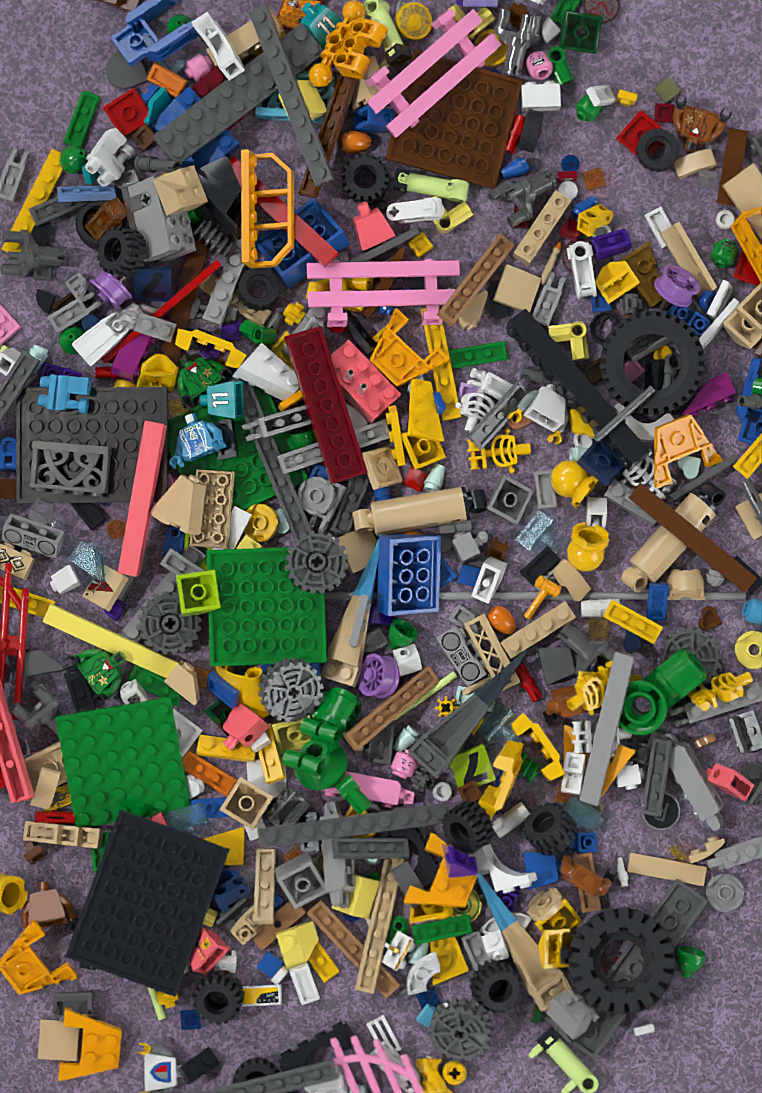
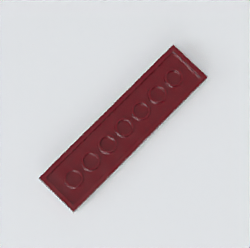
[284,326,368,484]

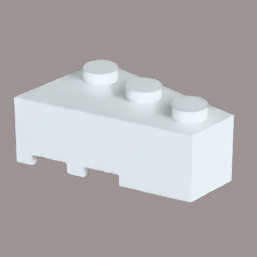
[232,343,300,401]

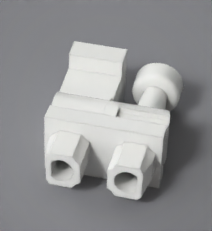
[85,128,135,186]

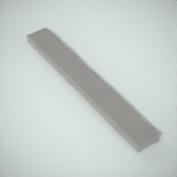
[579,651,635,806]

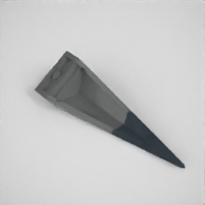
[408,650,528,778]

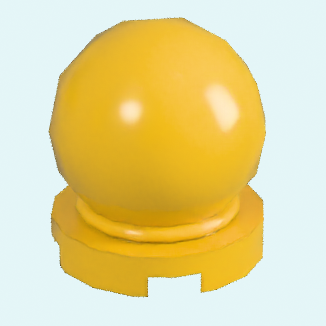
[551,460,599,508]
[567,522,609,572]
[0,873,28,915]

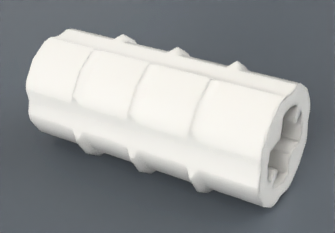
[580,598,620,618]
[492,802,531,838]

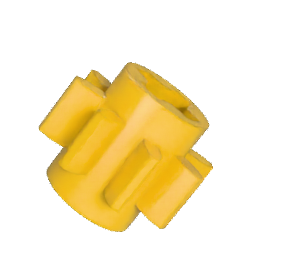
[283,302,306,326]
[434,696,459,717]
[156,991,179,1009]

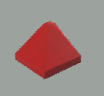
[403,466,428,492]

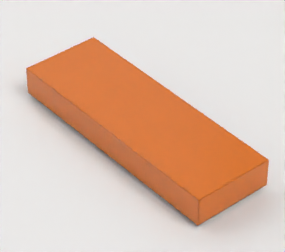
[182,750,238,797]

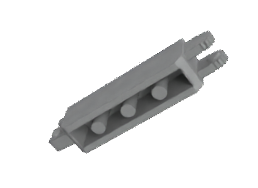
[242,405,311,441]
[669,682,762,727]
[662,732,724,831]
[320,801,356,909]
[706,836,762,870]

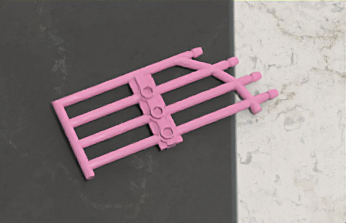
[330,1035,424,1093]

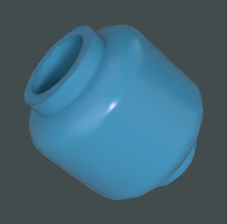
[742,598,762,626]

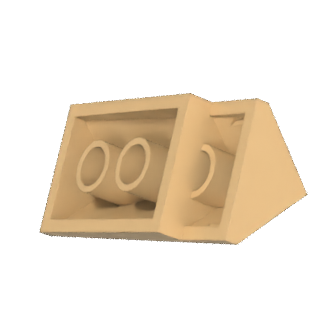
[722,283,762,349]

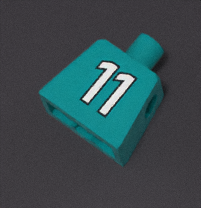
[301,2,343,50]
[199,381,244,418]

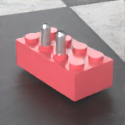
[331,340,401,424]

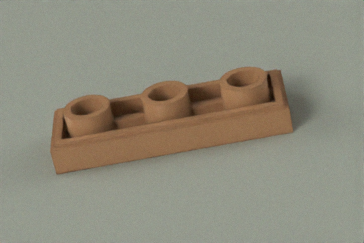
[251,901,306,951]

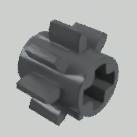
[620,294,643,315]
[411,767,434,792]

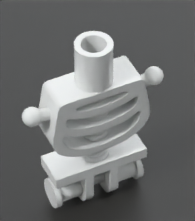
[455,368,495,433]
[620,449,677,500]
[572,718,632,758]

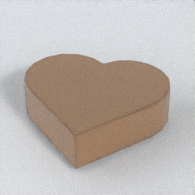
[693,734,717,749]

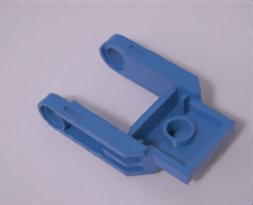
[110,0,200,67]
[735,357,762,445]

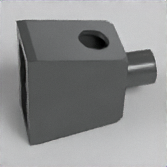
[537,647,578,685]

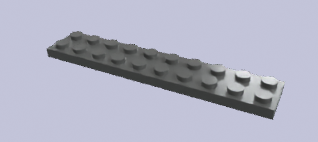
[153,23,324,166]
[573,879,709,1060]

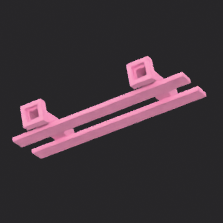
[365,9,502,138]
[307,259,460,327]

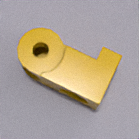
[577,204,614,237]

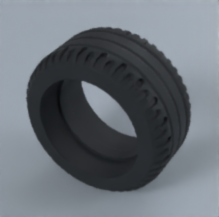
[75,200,127,250]

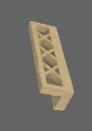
[659,222,717,299]
[463,614,520,692]

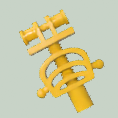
[467,428,531,474]
[566,661,613,715]
[688,672,753,711]

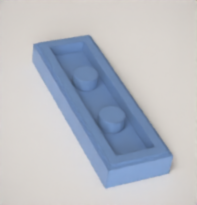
[57,185,116,202]

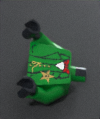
[177,353,234,409]
[65,649,126,708]

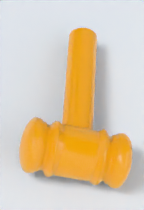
[524,575,561,619]

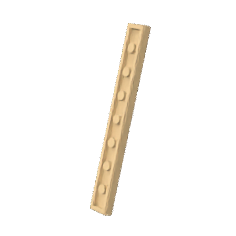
[354,837,409,994]

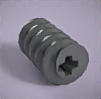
[192,219,235,259]

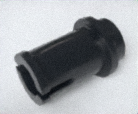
[368,199,388,214]

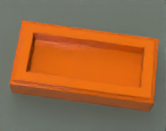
[147,62,188,98]

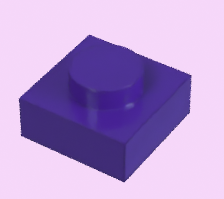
[220,321,241,341]

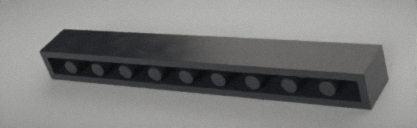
[505,308,650,471]

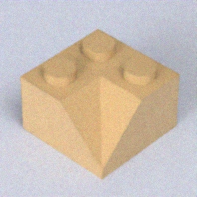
[153,166,208,216]
[220,777,274,830]

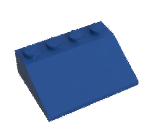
[149,86,240,171]
[255,198,350,288]
[377,534,441,616]

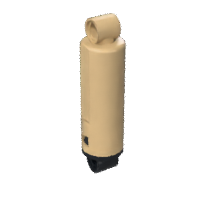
[621,482,726,592]
[352,486,487,536]

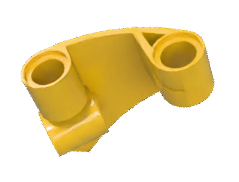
[305,260,375,312]
[215,666,270,719]

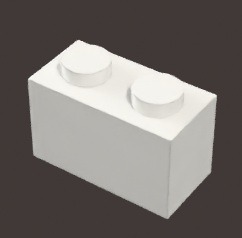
[521,81,561,111]

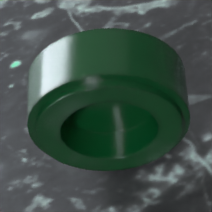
[529,1004,542,1024]

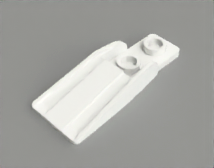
[72,303,143,366]

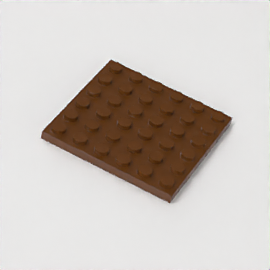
[385,49,523,190]

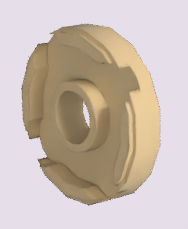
[527,888,563,921]

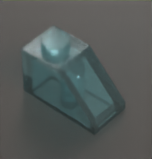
[68,541,105,583]

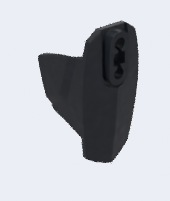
[182,156,242,240]

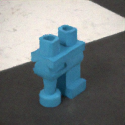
[38,375,92,414]

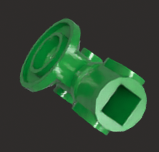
[619,647,707,735]
[282,687,362,790]

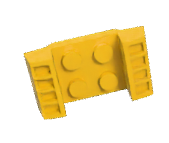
[175,329,247,368]
[511,713,565,781]
[478,740,523,820]

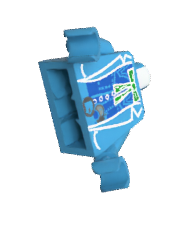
[169,413,226,469]

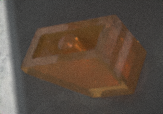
[85,198,129,241]

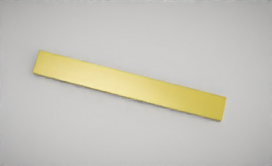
[42,603,179,678]

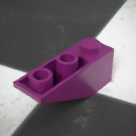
[111,334,157,382]
[682,372,736,417]

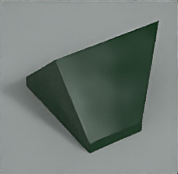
[204,699,233,737]

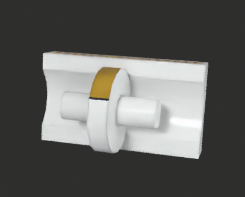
[381,931,416,971]

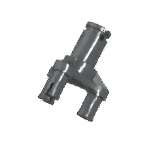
[494,9,543,76]
[487,170,556,227]
[1,229,67,278]
[557,622,616,676]
[9,679,64,736]

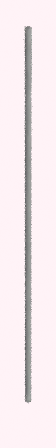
[324,592,746,600]

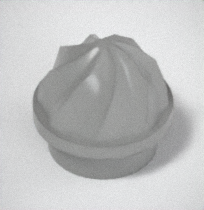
[706,568,725,587]

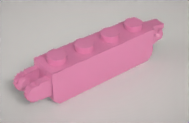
[321,772,415,808]

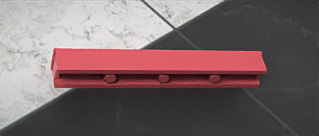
[118,421,167,577]
[0,680,35,803]

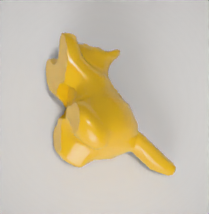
[416,1056,452,1093]

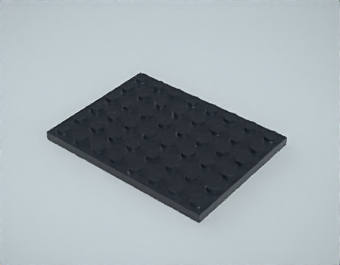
[16,387,168,503]
[65,809,230,997]

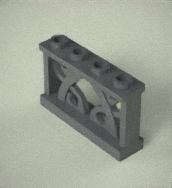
[29,441,112,497]

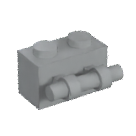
[452,531,488,564]
[546,990,599,1039]

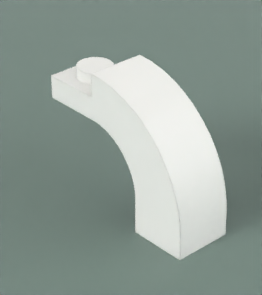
[192,12,245,81]
[613,403,674,442]

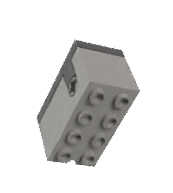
[122,176,196,264]

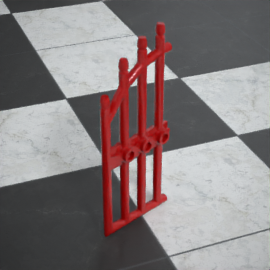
[0,563,29,721]

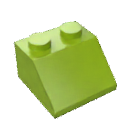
[176,570,220,617]

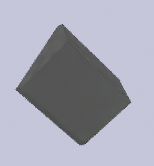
[486,474,534,525]

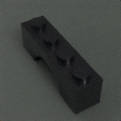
[389,828,440,888]
[278,1021,354,1071]

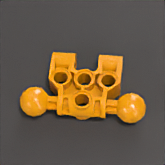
[309,0,388,87]

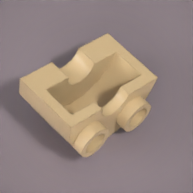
[666,569,705,600]

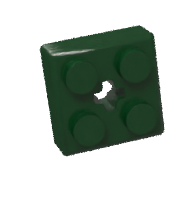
[559,10,603,54]

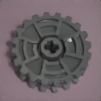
[285,530,348,594]
[137,591,201,655]
[658,627,722,689]
[258,657,323,723]
[428,998,494,1061]

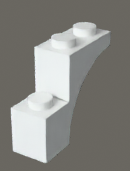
[468,844,537,893]

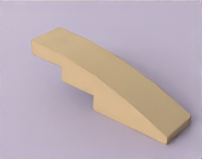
[23,821,103,849]

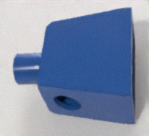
[353,105,395,133]
[523,852,562,889]

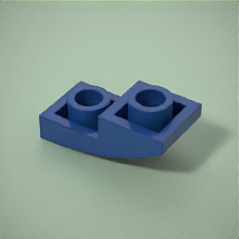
[668,304,711,338]
[559,832,597,853]

